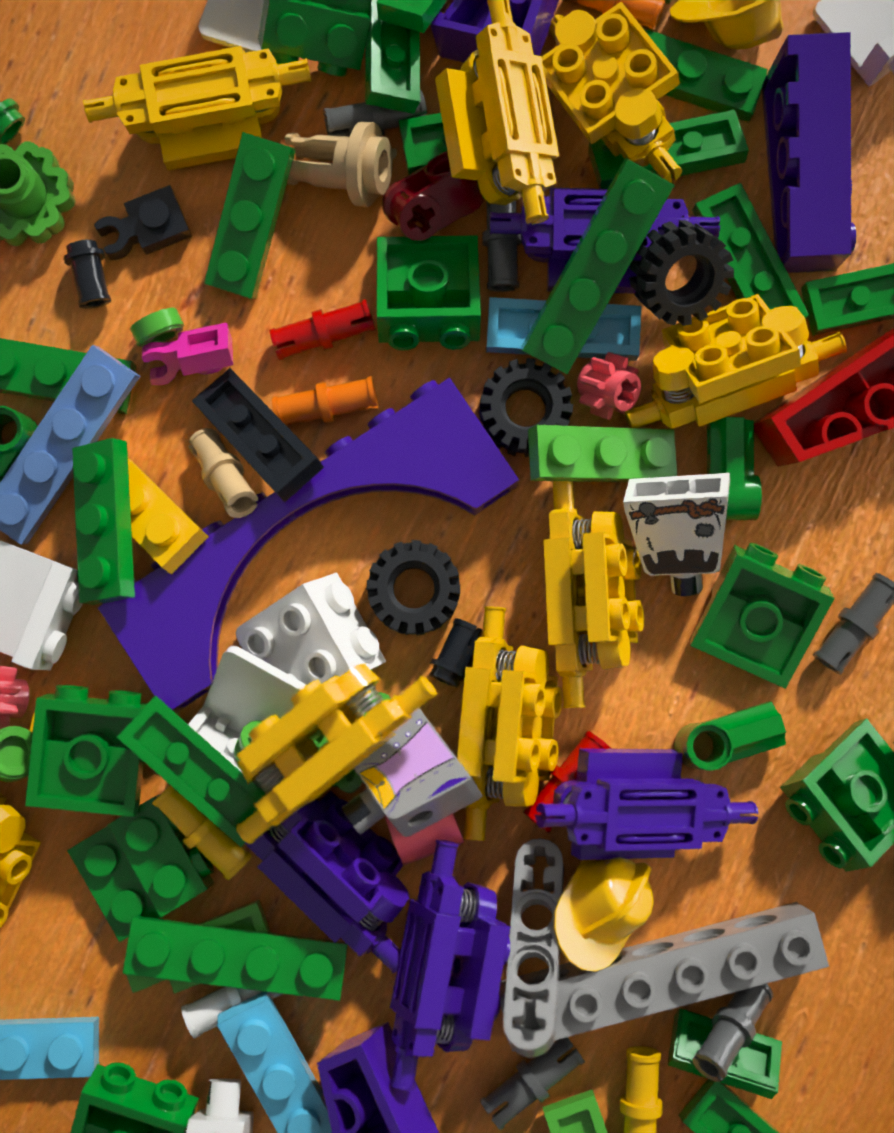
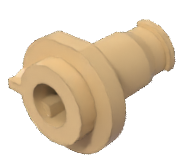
[285,122,397,207]

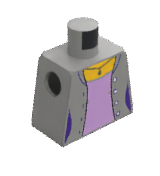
[341,708,483,837]

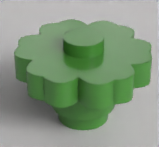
[0,141,75,246]

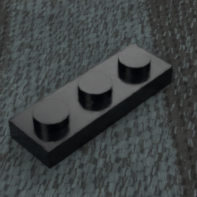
[192,368,324,502]

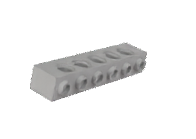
[499,902,829,1052]

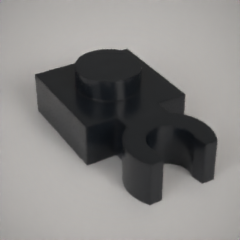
[94,185,192,260]

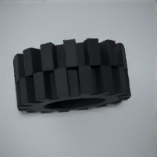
[629,220,734,326]
[479,358,573,457]
[366,540,461,636]

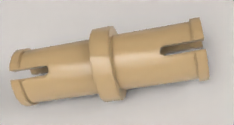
[188,428,258,518]

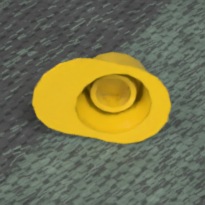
[670,0,783,50]
[554,857,654,972]

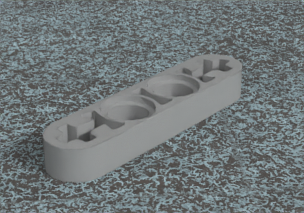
[503,838,564,1057]

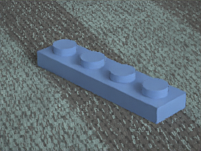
[0,345,141,545]

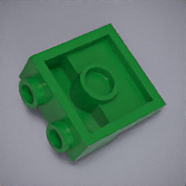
[258,0,371,76]
[377,235,481,351]
[690,543,835,689]
[25,685,147,817]
[780,718,894,872]
[67,795,214,942]
[71,1063,199,1133]

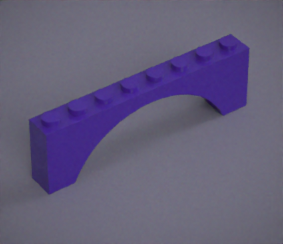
[98,377,519,713]

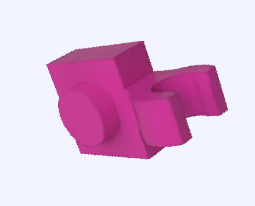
[142,322,233,385]

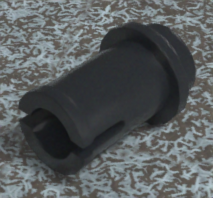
[63,240,111,309]
[430,618,483,688]

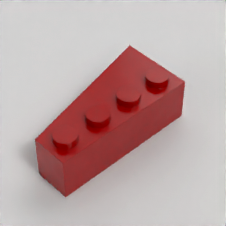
[754,327,894,467]

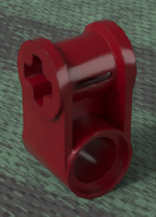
[382,151,484,241]

